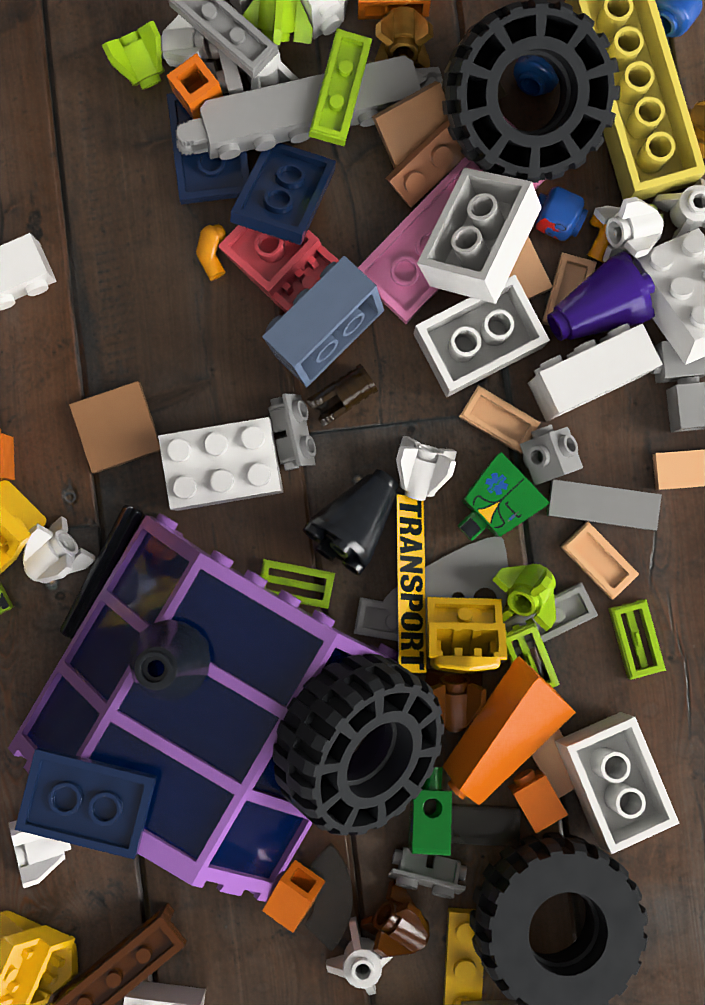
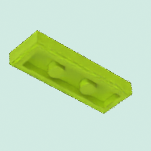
[309,28,372,147]

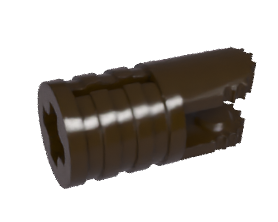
[306,364,378,426]

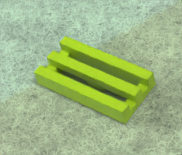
[260,559,335,609]
[608,599,666,680]
[506,618,560,688]

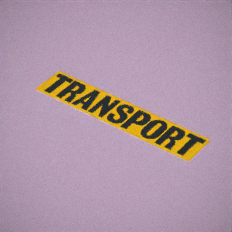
[397,494,427,673]

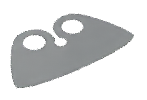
[383,537,508,638]

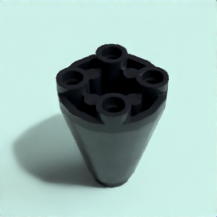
[303,469,399,576]
[129,619,211,701]

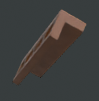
[49,903,187,1005]

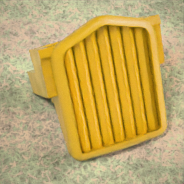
[0,480,46,574]
[427,597,507,674]
[0,910,78,1005]

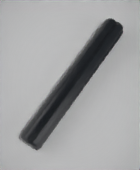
[60,505,142,639]

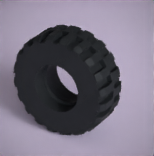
[442,0,620,183]
[273,654,444,836]
[470,832,648,1005]

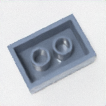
[262,256,384,388]

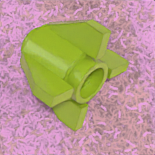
[242,0,313,46]
[102,21,165,90]
[492,564,556,631]

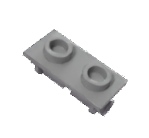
[268,393,316,471]
[388,847,467,899]

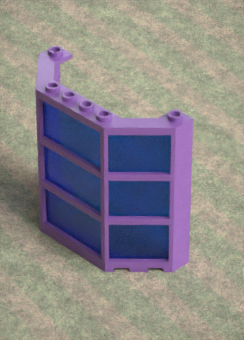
[8,513,399,902]

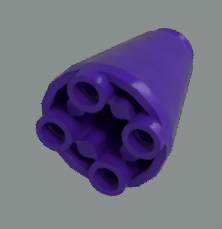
[547,251,655,341]

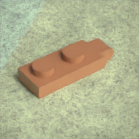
[385,120,465,207]

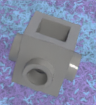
[520,425,583,485]

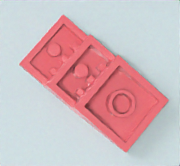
[218,225,339,313]

